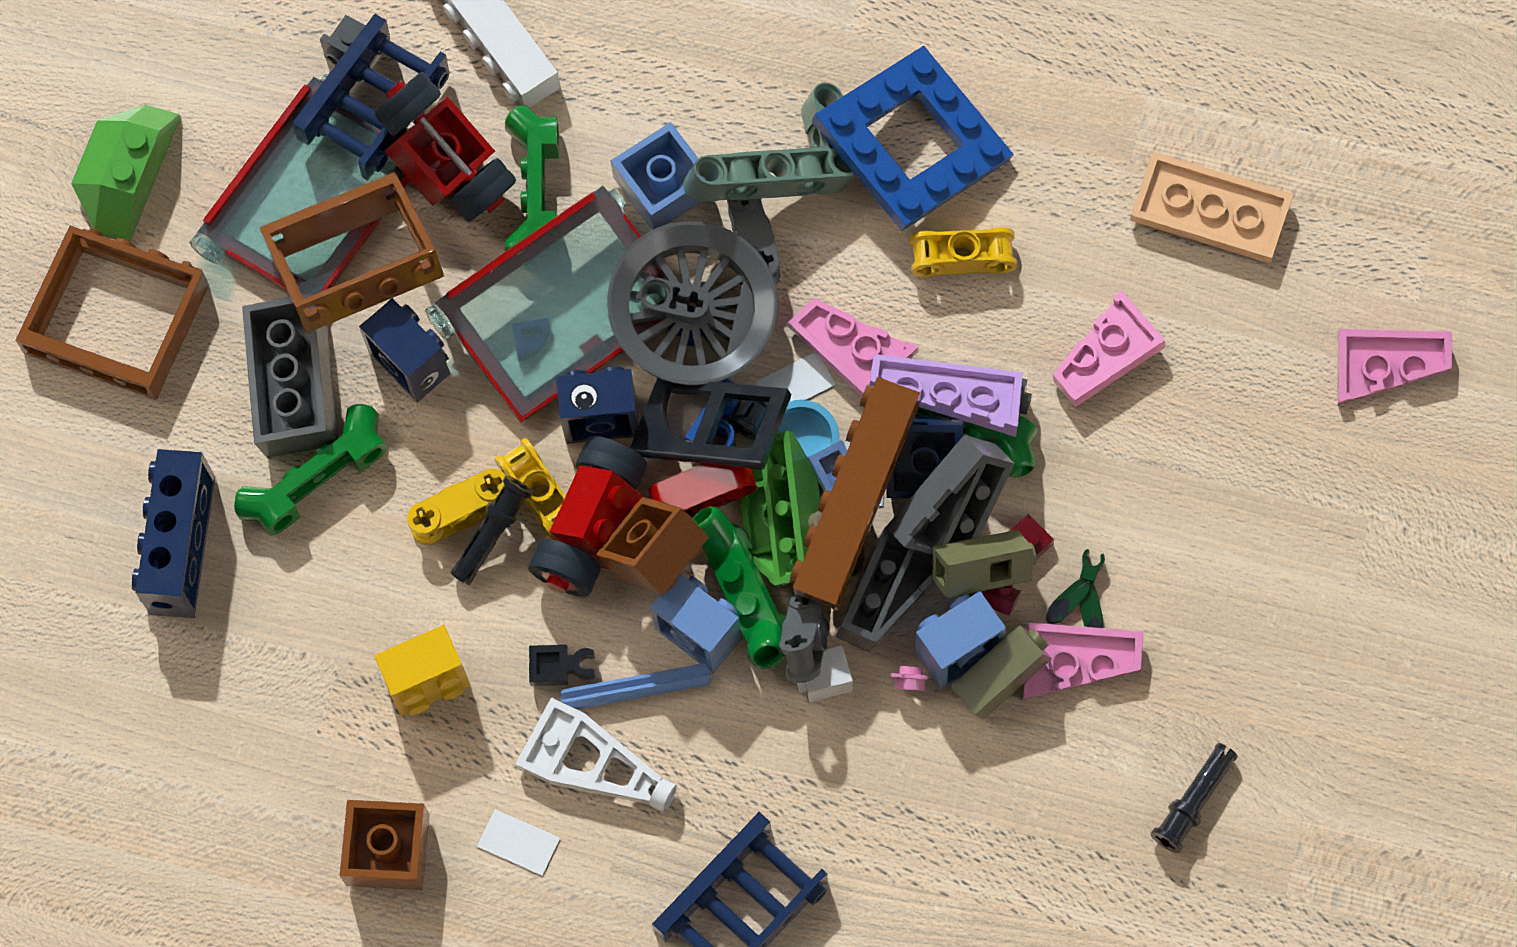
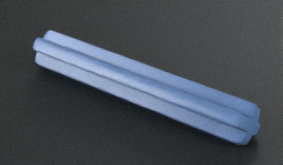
[560,663,711,709]

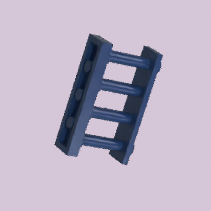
[292,14,450,181]
[652,812,828,947]

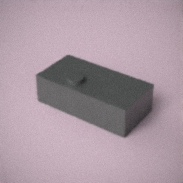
[242,293,338,458]

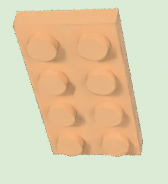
[1130,152,1293,264]

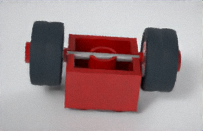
[374,72,516,222]
[528,436,648,597]

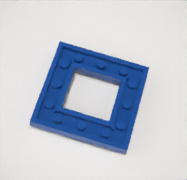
[812,45,1014,231]

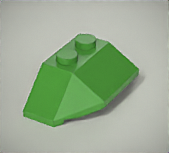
[71,105,181,242]
[740,431,820,587]

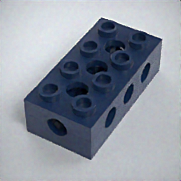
[132,449,215,618]

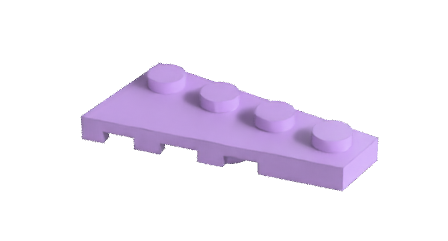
[870,354,1023,437]

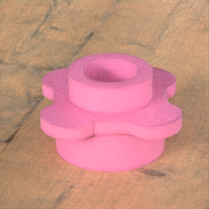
[891,666,930,691]

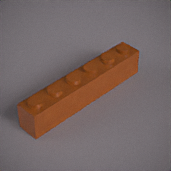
[789,377,921,611]

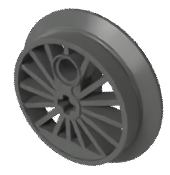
[607,221,778,386]

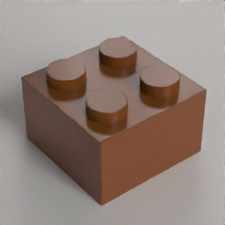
[596,497,709,596]
[339,800,430,890]

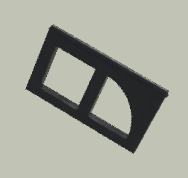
[630,378,792,470]

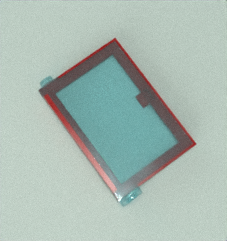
[189,74,410,295]
[425,185,690,424]

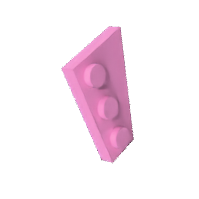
[1053,290,1165,407]
[788,298,919,397]
[1337,329,1452,405]
[1023,623,1143,700]

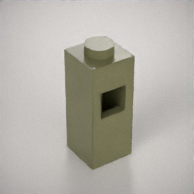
[932,529,1036,598]
[951,625,1052,719]

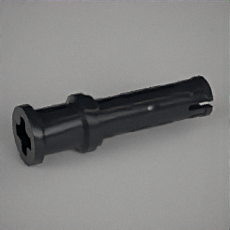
[450,475,534,585]
[1150,743,1238,853]

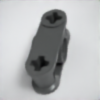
[727,199,781,286]
[779,594,830,683]

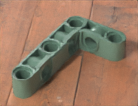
[683,82,855,202]

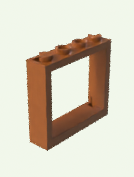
[259,172,445,334]
[15,225,209,400]

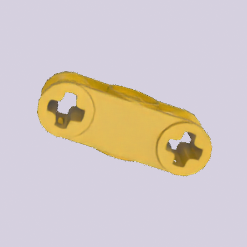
[909,227,1017,277]
[494,438,566,541]
[407,468,506,545]

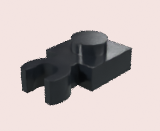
[529,644,595,686]

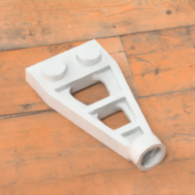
[516,698,677,813]

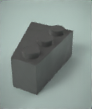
[886,435,1015,554]
[835,526,934,652]

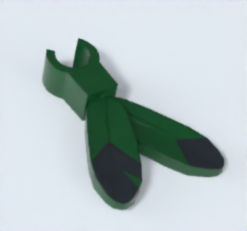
[1046,549,1105,628]

